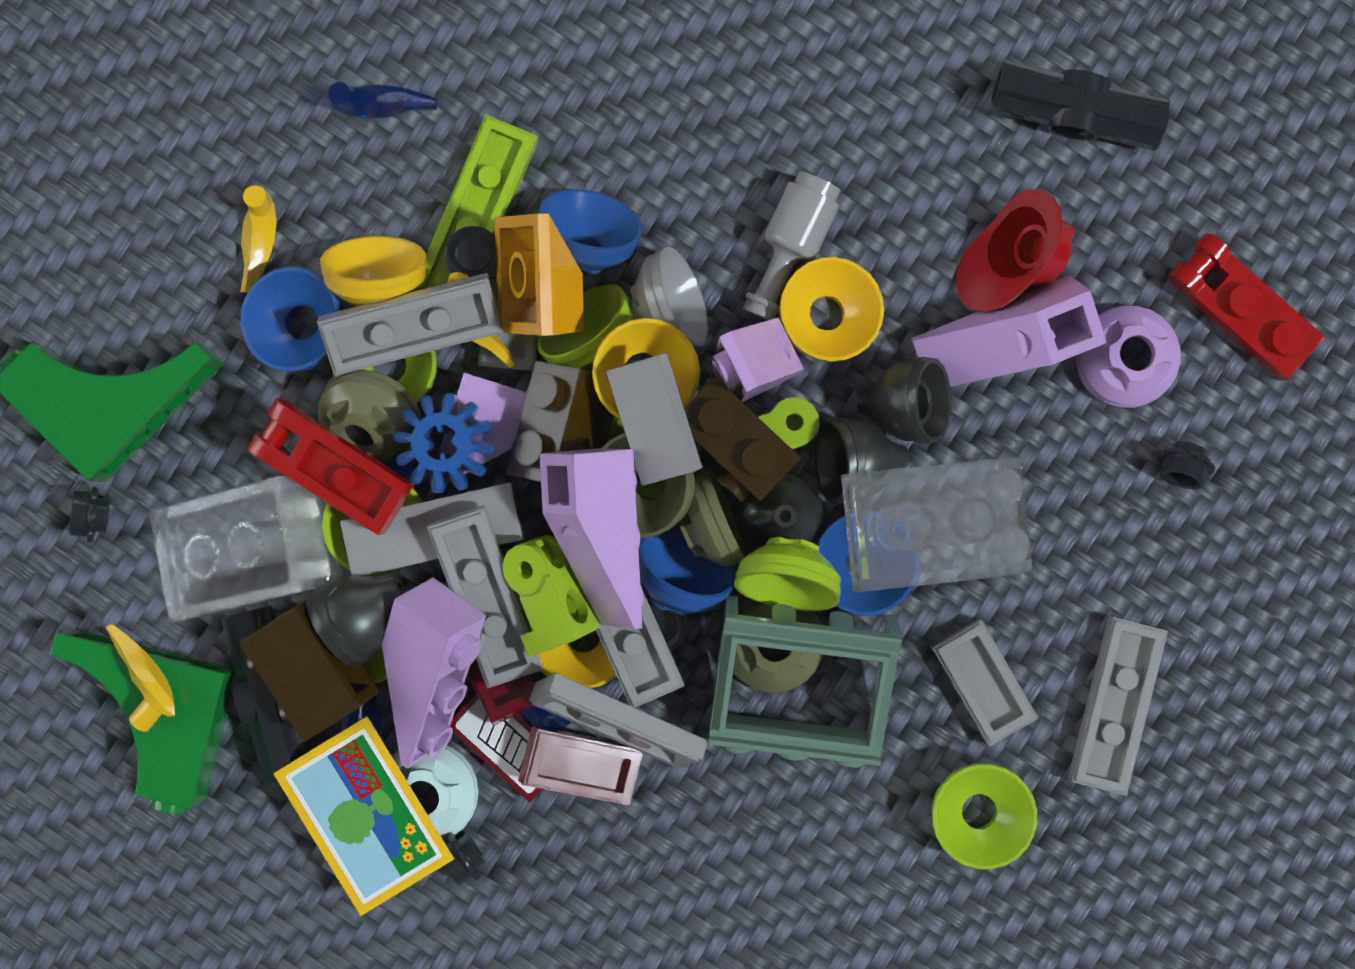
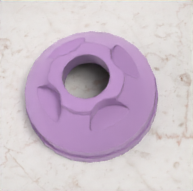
[1075,306,1181,408]

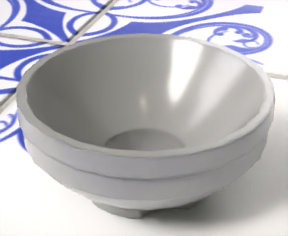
[630,247,708,349]

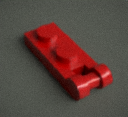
[1167,233,1326,381]
[247,398,415,535]

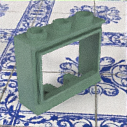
[708,596,902,768]

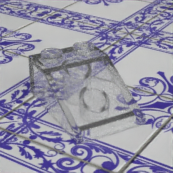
[841,457,1033,592]
[149,476,343,623]

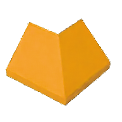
[495,214,584,336]

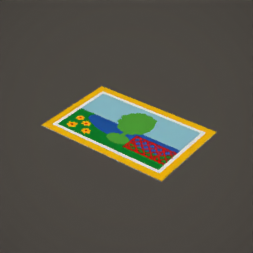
[273,717,454,916]

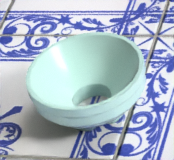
[391,745,479,841]

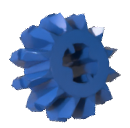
[393,393,495,493]

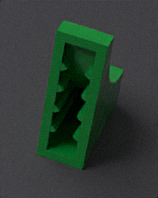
[0,342,225,482]
[50,629,236,814]

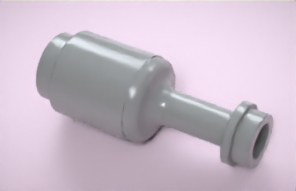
[743,171,841,321]

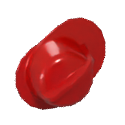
[956,189,1075,313]

